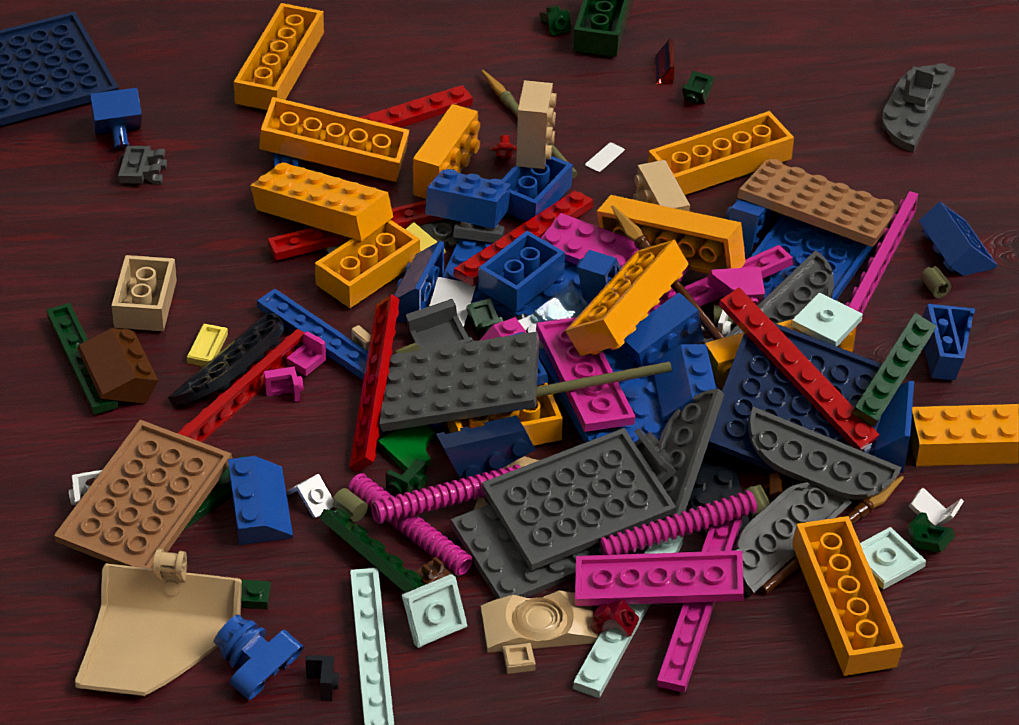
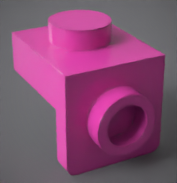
[286,331,326,376]
[264,367,304,402]

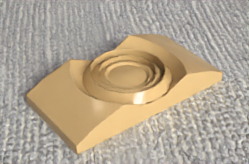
[481,591,599,653]

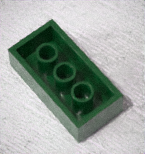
[573,0,632,57]

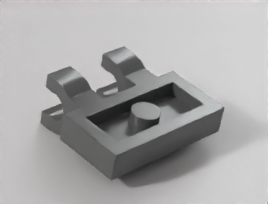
[118,146,167,184]
[453,221,505,243]

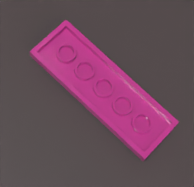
[541,213,690,298]
[536,317,635,432]
[575,550,744,606]

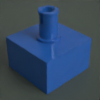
[90,88,142,149]

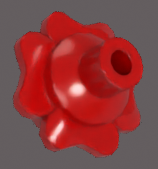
[490,135,517,159]

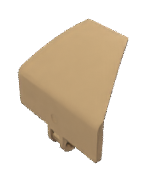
[75,549,242,696]

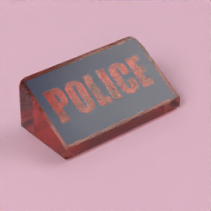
[655,39,675,85]

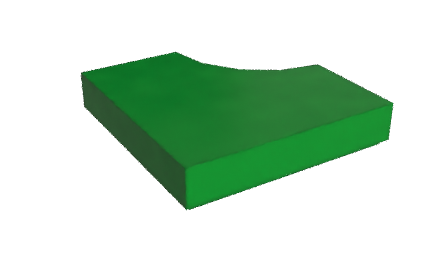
[378,425,435,471]

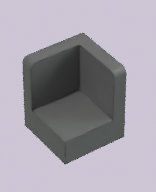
[903,66,935,107]

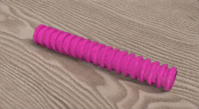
[371,465,521,524]
[348,473,473,576]
[600,490,757,555]

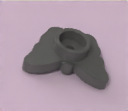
[420,220,459,248]

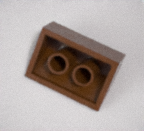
[77,328,158,404]

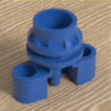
[214,614,304,700]

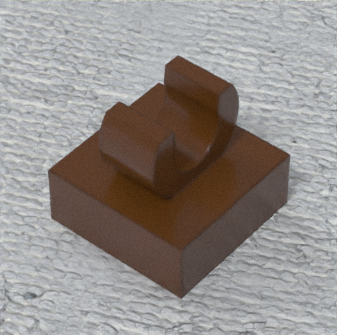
[762,472,790,503]
[415,557,452,585]

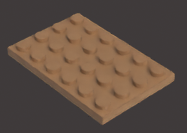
[737,159,898,247]
[54,420,233,569]

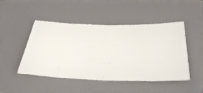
[429,277,476,327]

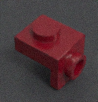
[589,599,639,638]

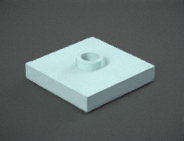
[791,293,863,346]
[860,527,926,590]
[402,574,468,648]

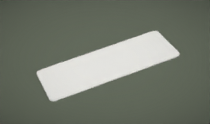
[585,142,625,172]

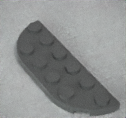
[882,63,955,152]
[725,250,834,337]
[654,389,724,523]
[748,407,902,499]
[733,483,852,597]

